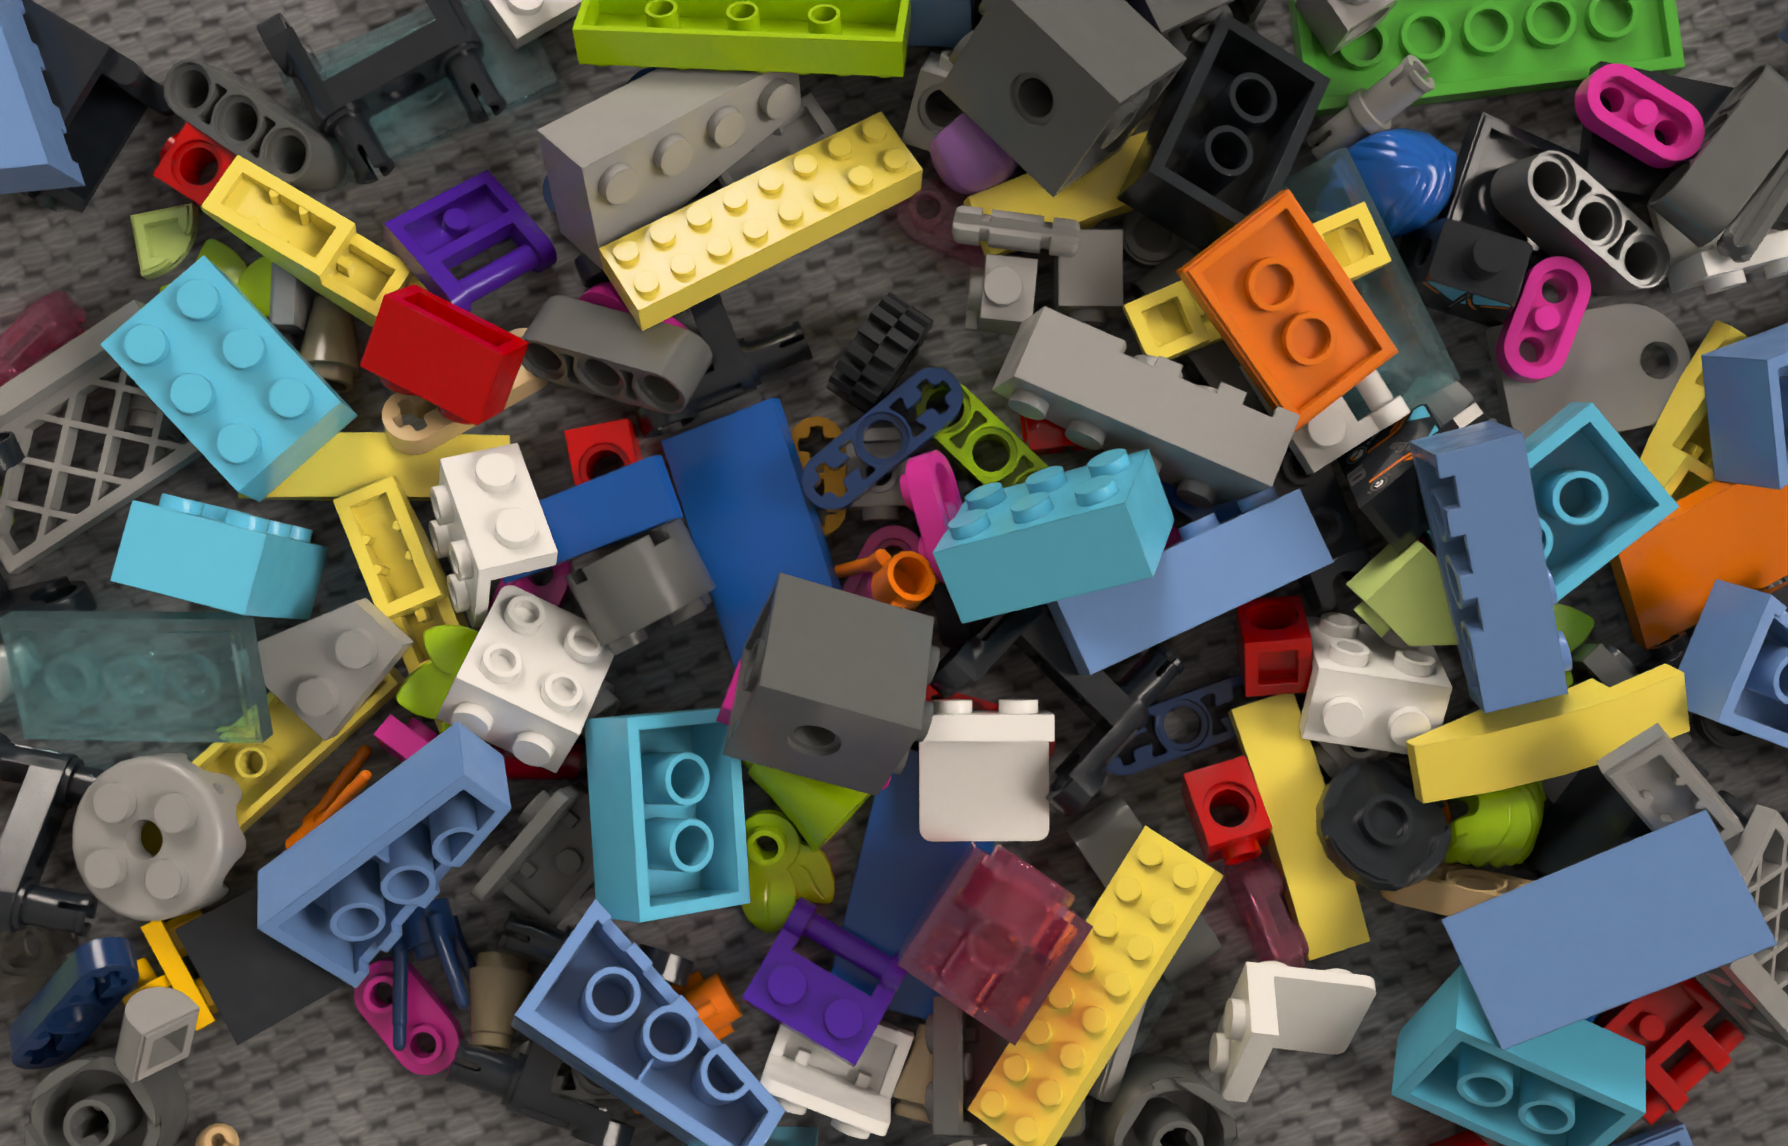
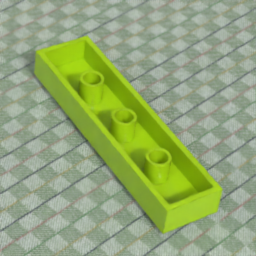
[572,0,911,78]

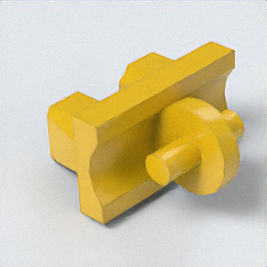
[122,910,219,1031]

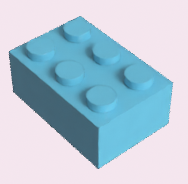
[100,255,358,502]
[1422,402,1679,602]
[932,449,1175,624]
[110,493,329,620]
[585,708,750,923]
[1391,965,1646,1146]

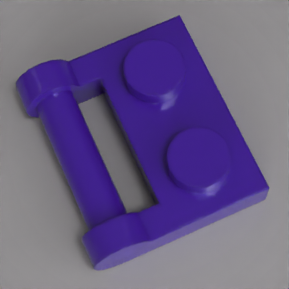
[382,169,557,312]
[742,897,913,1067]

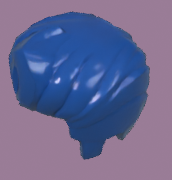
[1318,128,1457,241]

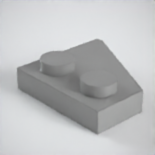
[233,598,414,741]

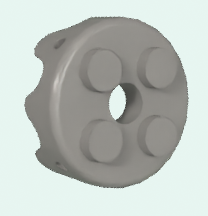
[72,753,246,921]

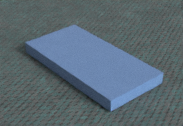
[1441,810,1778,1050]

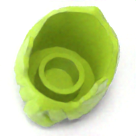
[1444,780,1547,868]

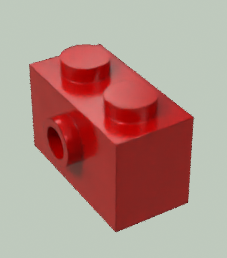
[360,284,529,426]

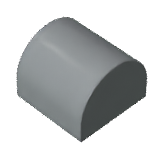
[115,987,200,1083]

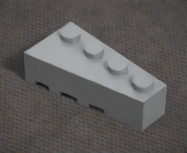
[537,67,802,271]
[992,306,1300,508]

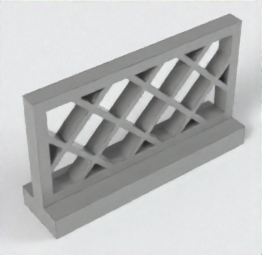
[0,300,203,574]
[1695,804,1788,1050]

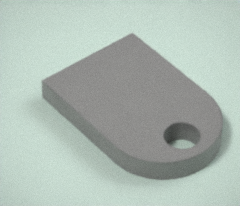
[1485,303,1691,439]

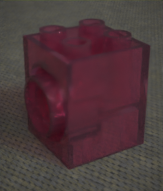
[897,841,1093,1046]

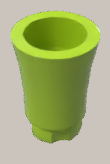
[741,760,871,853]

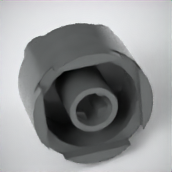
[565,518,716,655]
[24,1043,189,1146]
[1089,1053,1241,1146]

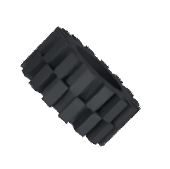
[827,292,934,414]

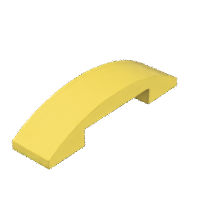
[1122,201,1392,360]

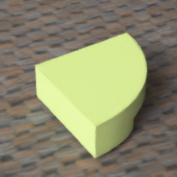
[130,203,199,280]

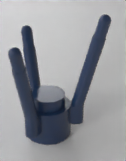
[392,898,476,1051]

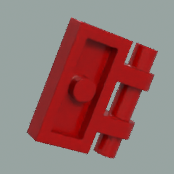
[1593,978,1745,1126]

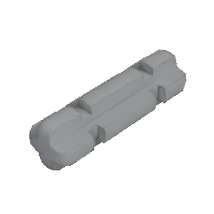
[952,205,1080,258]

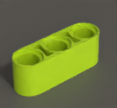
[916,384,1049,488]

